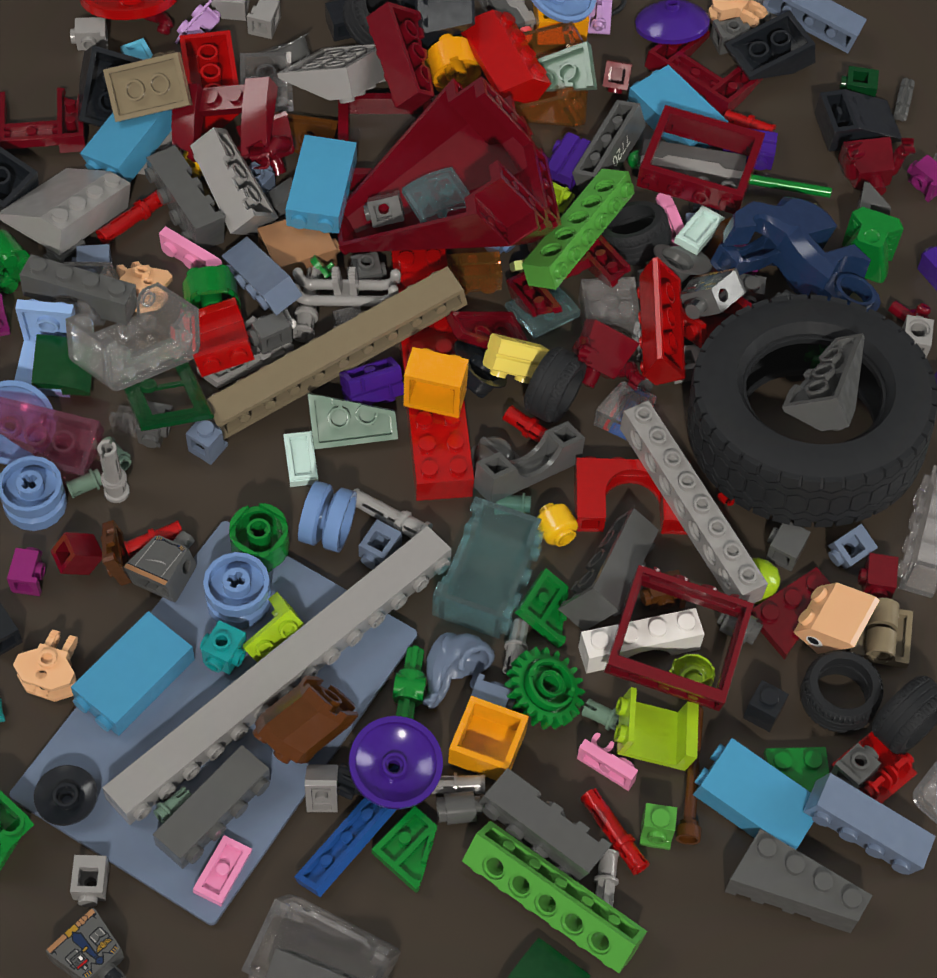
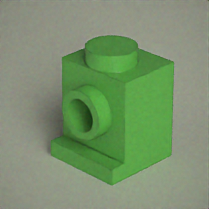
[639,803,677,850]

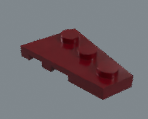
[446,312,529,349]
[751,567,831,660]

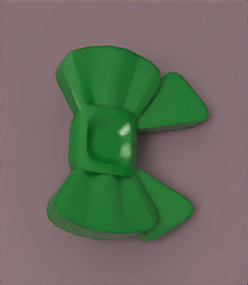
[310,255,335,279]

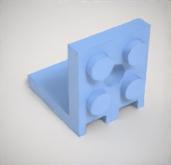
[14,299,82,398]

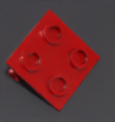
[831,732,918,804]

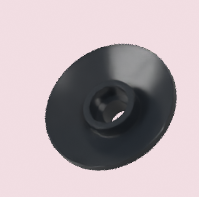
[34,765,98,826]

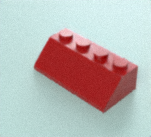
[461,9,552,106]
[179,30,239,133]
[637,257,686,386]

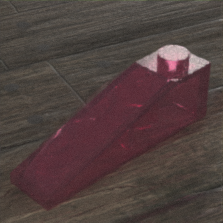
[0,397,104,476]

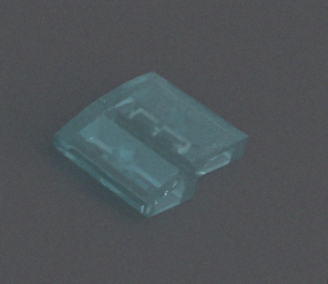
[402,167,470,223]
[505,287,581,339]

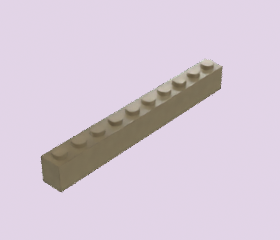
[206,266,468,439]

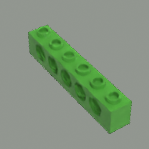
[522,169,635,290]
[462,821,648,973]

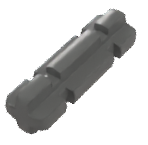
[893,78,915,122]

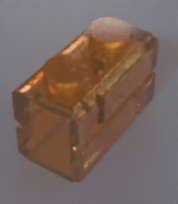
[446,251,503,295]

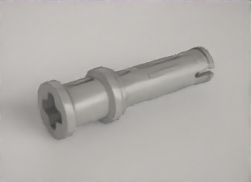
[292,266,324,343]
[97,440,130,503]
[353,488,433,539]

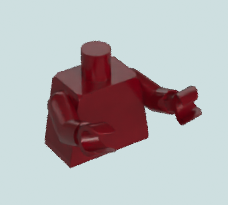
[236,111,295,176]
[838,137,915,195]
[572,319,646,391]

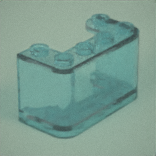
[432,496,544,639]

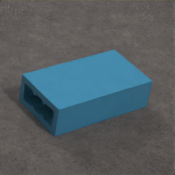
[628,65,728,149]
[80,110,172,183]
[285,135,357,234]
[71,611,195,736]
[693,738,814,850]

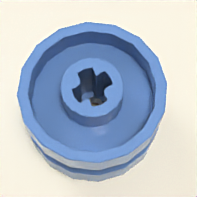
[0,456,68,531]
[298,480,357,553]
[203,552,271,629]

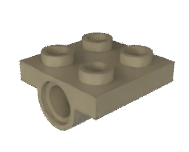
[848,598,913,669]

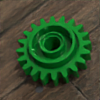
[505,647,585,730]

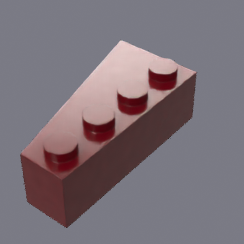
[366,2,435,112]

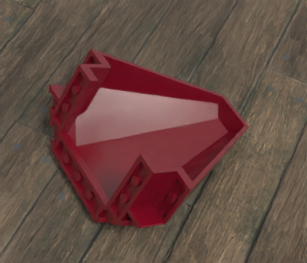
[338,76,562,255]

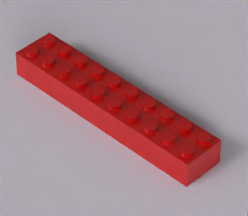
[391,249,474,501]

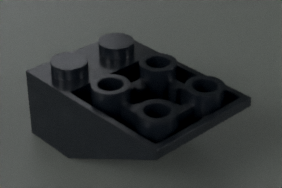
[401,0,475,51]
[814,89,902,152]

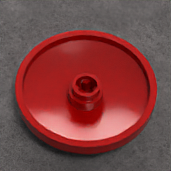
[80,0,177,20]

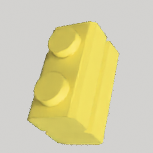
[483,333,550,384]

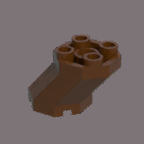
[252,675,358,764]

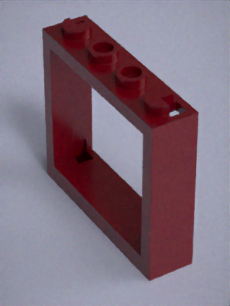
[338,93,431,191]
[636,105,765,214]
[603,565,754,711]

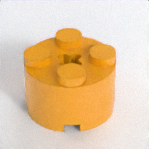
[425,34,481,92]

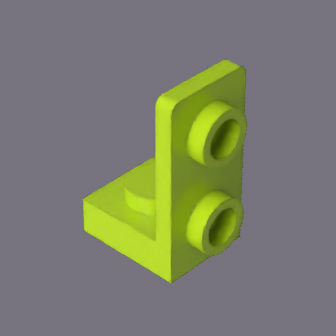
[243,592,305,663]

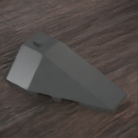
[782,333,865,431]

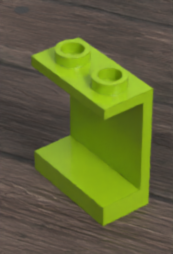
[614,687,699,771]

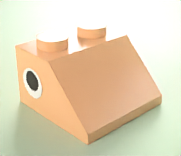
[793,582,880,654]

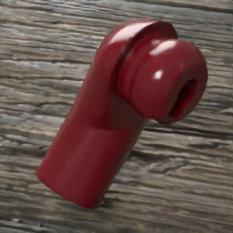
[144,12,174,35]
[888,300,931,322]

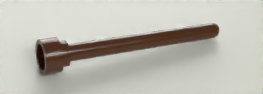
[676,705,704,845]

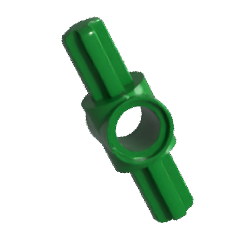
[392,645,426,719]

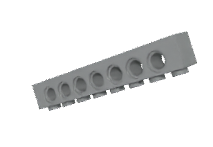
[620,400,768,603]

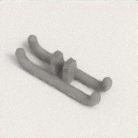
[292,266,401,307]

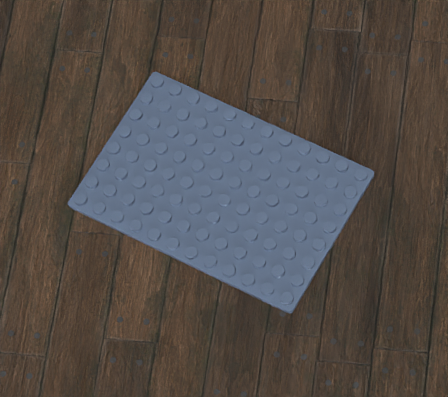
[9,521,417,925]

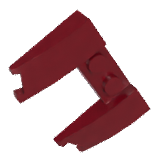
[645,30,763,117]
[171,77,278,162]
[0,87,86,153]
[506,235,631,317]

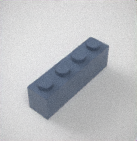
[762,0,867,54]
[222,236,302,316]
[803,773,936,875]

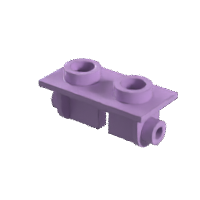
[175,0,221,44]
[588,0,612,35]

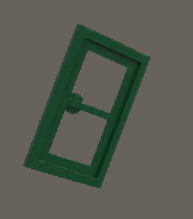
[112,347,214,431]

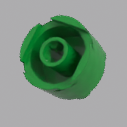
[0,229,30,294]
[182,265,241,313]
[229,503,290,573]

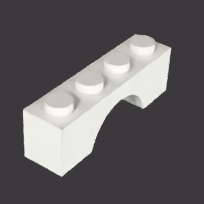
[578,608,705,674]

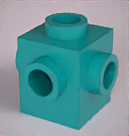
[200,620,247,675]

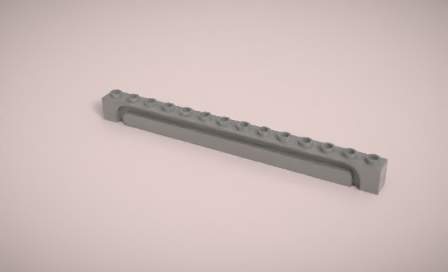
[102,526,452,825]

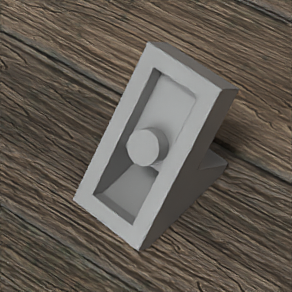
[305,764,338,813]

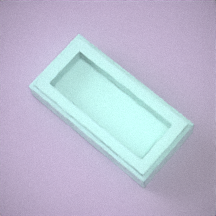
[674,205,725,255]
[283,431,318,487]

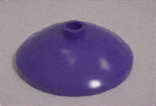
[635,0,710,44]
[349,716,443,809]

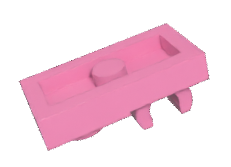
[577,733,638,791]
[193,835,252,906]

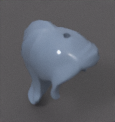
[423,632,495,709]

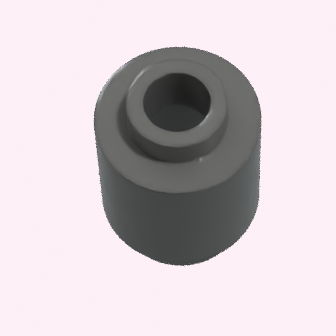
[717,613,763,645]
[436,790,482,825]

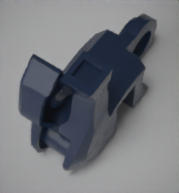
[710,197,881,312]

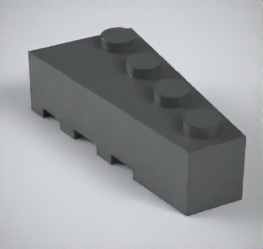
[144,145,225,250]
[558,508,659,631]
[478,768,612,882]
[725,829,873,933]

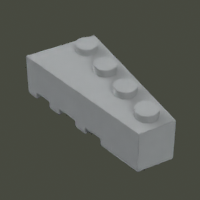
[190,127,279,236]

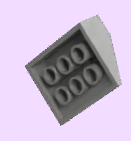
[277,44,386,103]
[0,168,131,255]

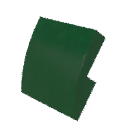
[31,334,95,396]
[507,938,591,978]

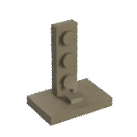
[103,52,193,122]

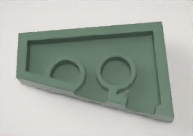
[537,41,598,92]
[307,392,398,450]

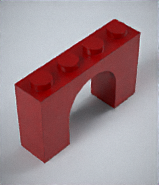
[574,456,690,535]

